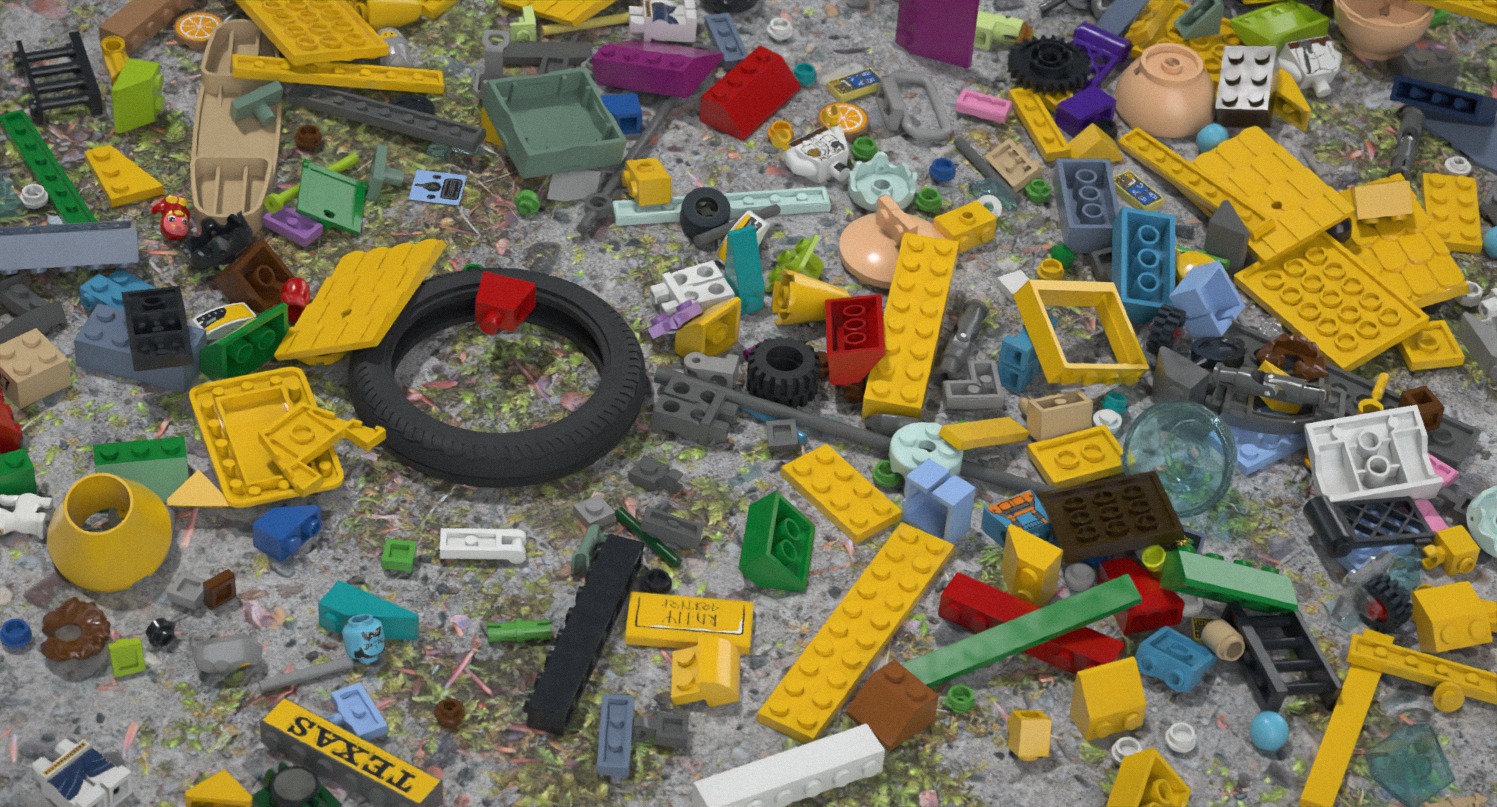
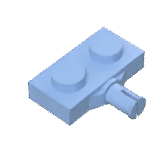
[325,682,388,741]

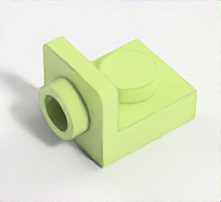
[510,6,536,42]

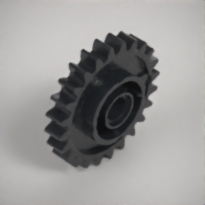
[1007,35,1091,97]

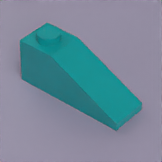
[724,225,765,316]
[318,580,419,640]

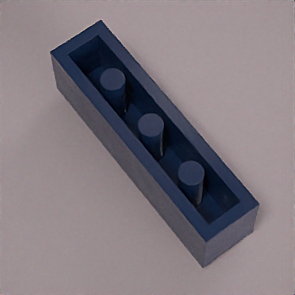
[1389,75,1497,124]

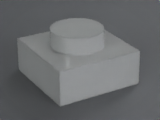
[573,494,615,529]
[167,572,207,610]

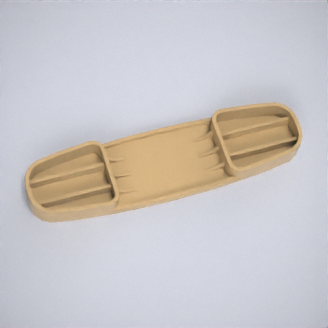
[190,19,282,234]

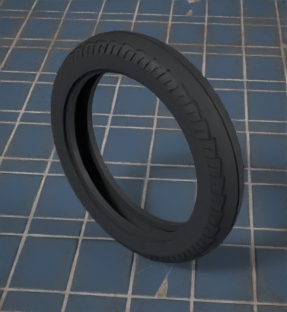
[348,268,646,488]

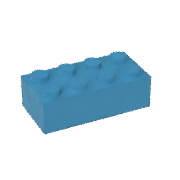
[1112,207,1175,324]

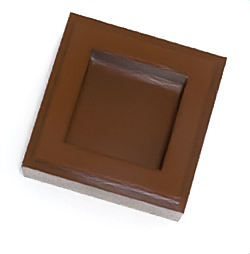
[203,569,236,610]

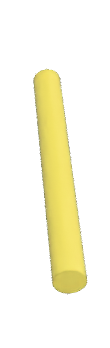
[541,12,629,36]

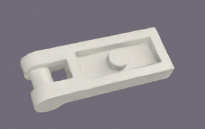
[440,528,526,564]

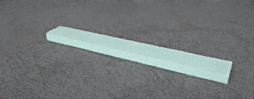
[612,187,831,226]

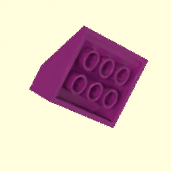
[895,0,980,69]
[591,39,724,99]

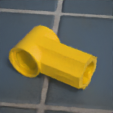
[101,36,128,85]

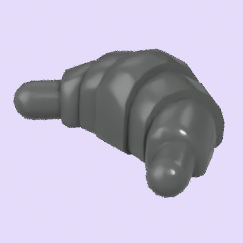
[864,414,928,438]

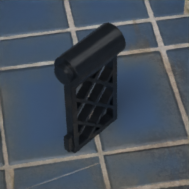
[1303,496,1435,558]

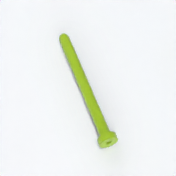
[264,153,360,214]

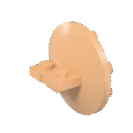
[839,195,945,289]

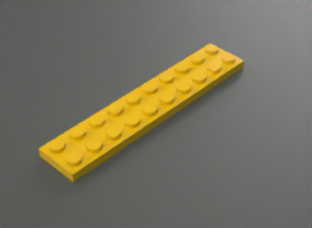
[756,522,955,744]

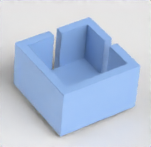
[1169,260,1245,341]
[902,458,976,544]

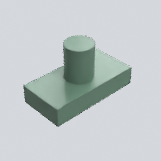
[229,80,283,126]
[366,144,404,201]

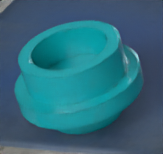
[792,62,817,86]
[1100,391,1129,415]

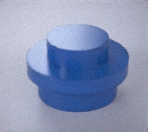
[929,158,956,182]
[0,619,32,648]

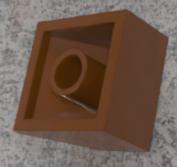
[213,238,295,313]

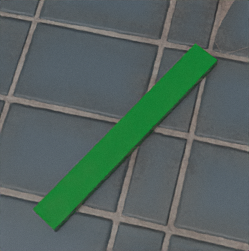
[0,109,97,224]
[901,574,1142,688]

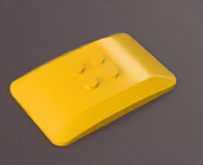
[189,367,344,508]

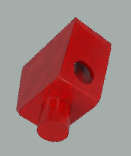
[475,271,536,335]

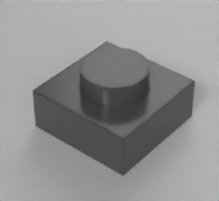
[766,419,798,452]

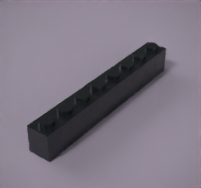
[523,534,644,737]

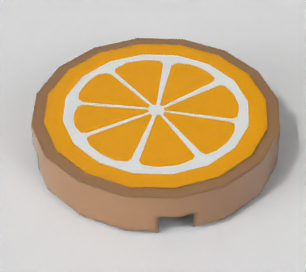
[174,12,224,50]
[816,102,869,142]

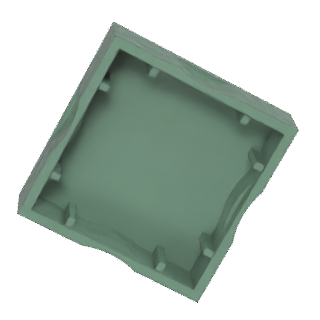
[482,67,627,179]

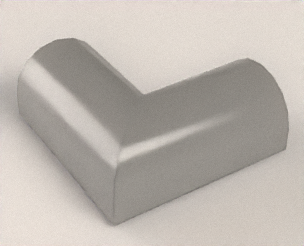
[942,360,1004,410]

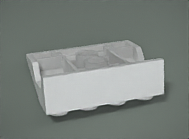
[1304,405,1444,514]

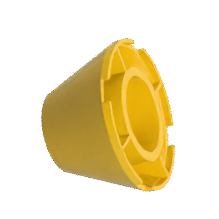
[47,473,172,592]

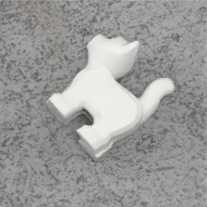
[0,493,54,540]

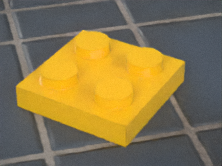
[1396,320,1465,371]

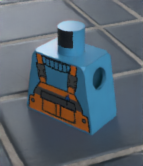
[981,489,1050,548]

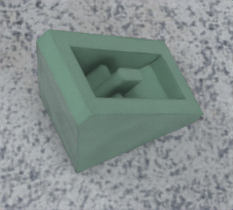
[1173,0,1224,40]

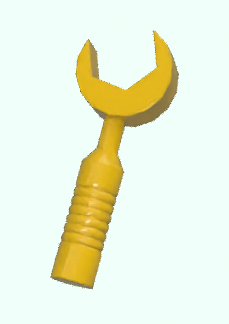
[1356,372,1390,415]

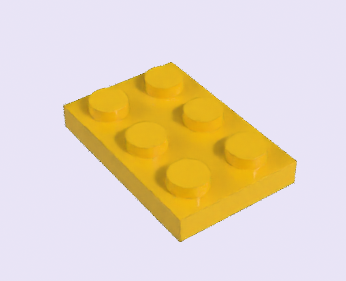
[1026,424,1132,489]

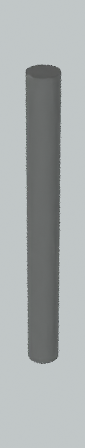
[954,136,1021,205]
[694,204,781,247]

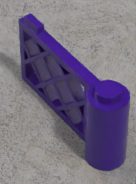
[1067,22,1132,95]

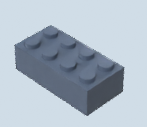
[1052,158,1120,254]
[74,304,207,392]

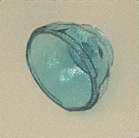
[1121,400,1238,518]

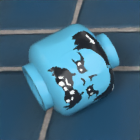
[342,614,386,664]

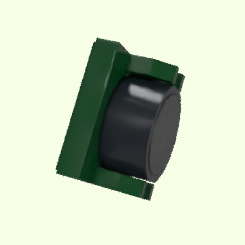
[251,761,342,807]

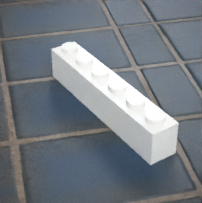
[691,724,885,807]

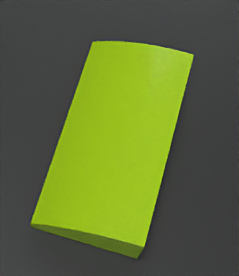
[1229,0,1331,54]

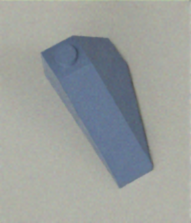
[1422,109,1497,175]

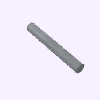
[258,656,353,693]

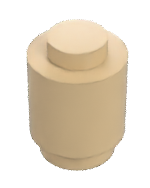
[1201,618,1245,661]

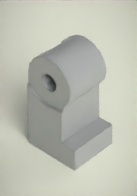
[684,352,739,390]

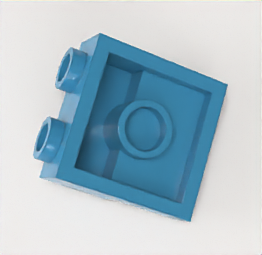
[79,268,155,312]
[1135,626,1218,693]

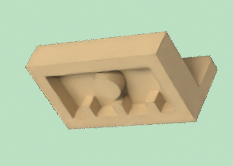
[984,138,1044,193]

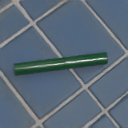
[615,507,682,568]

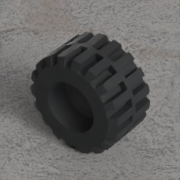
[746,336,821,409]

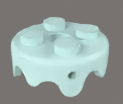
[848,152,917,212]
[888,422,964,480]
[1466,485,1497,558]

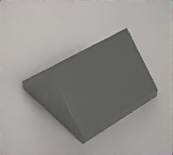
[1203,200,1250,276]

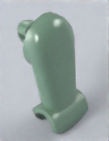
[571,524,609,574]

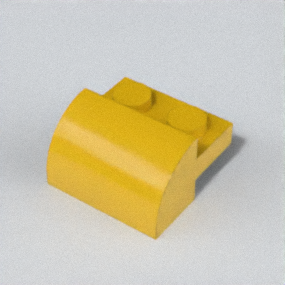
[671,635,740,708]

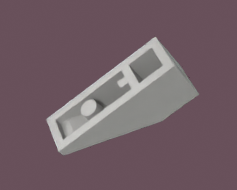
[1457,311,1497,382]

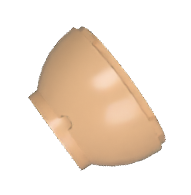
[1333,0,1434,61]
[1113,43,1216,138]

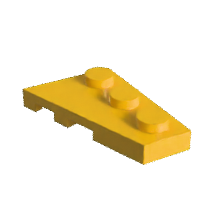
[84,145,164,208]

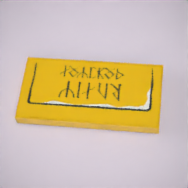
[625,592,754,654]

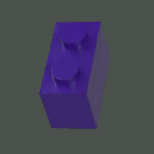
[1055,85,1117,138]

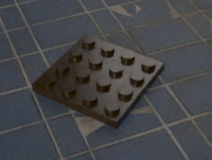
[1039,470,1185,563]

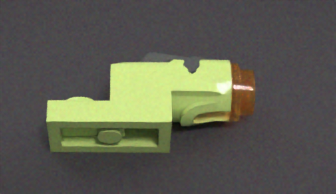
[974,10,1034,50]

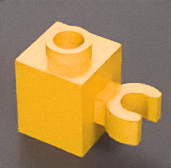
[1419,525,1480,577]
[1007,710,1052,761]

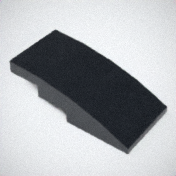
[121,286,194,372]

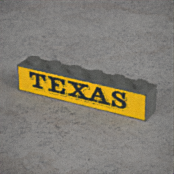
[260,697,443,807]

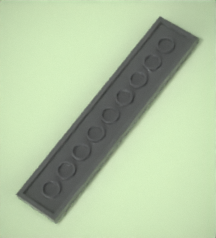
[1221,321,1481,470]

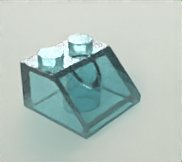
[1363,723,1456,807]

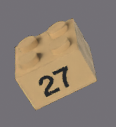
[0,328,71,409]

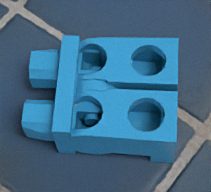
[998,313,1058,394]

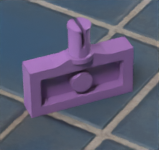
[262,205,323,248]
[648,299,703,339]

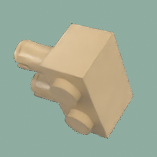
[1018,390,1093,441]

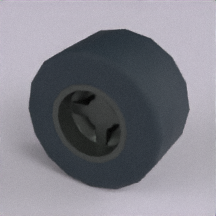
[680,187,731,238]

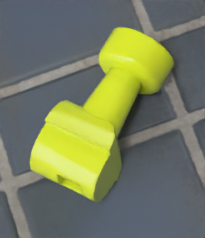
[1142,545,1166,582]

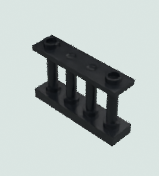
[12,31,103,125]
[1220,601,1343,713]

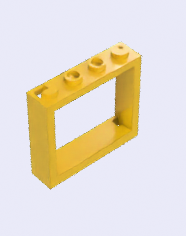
[1013,280,1150,386]

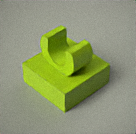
[107,637,146,678]

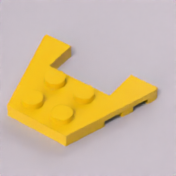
[258,402,386,498]

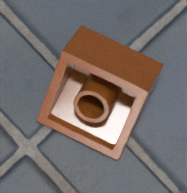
[846,659,939,751]

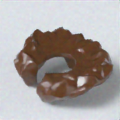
[1255,333,1328,383]
[40,597,111,662]

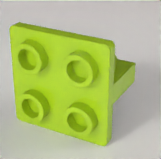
[765,233,825,293]

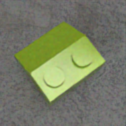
[111,58,166,133]

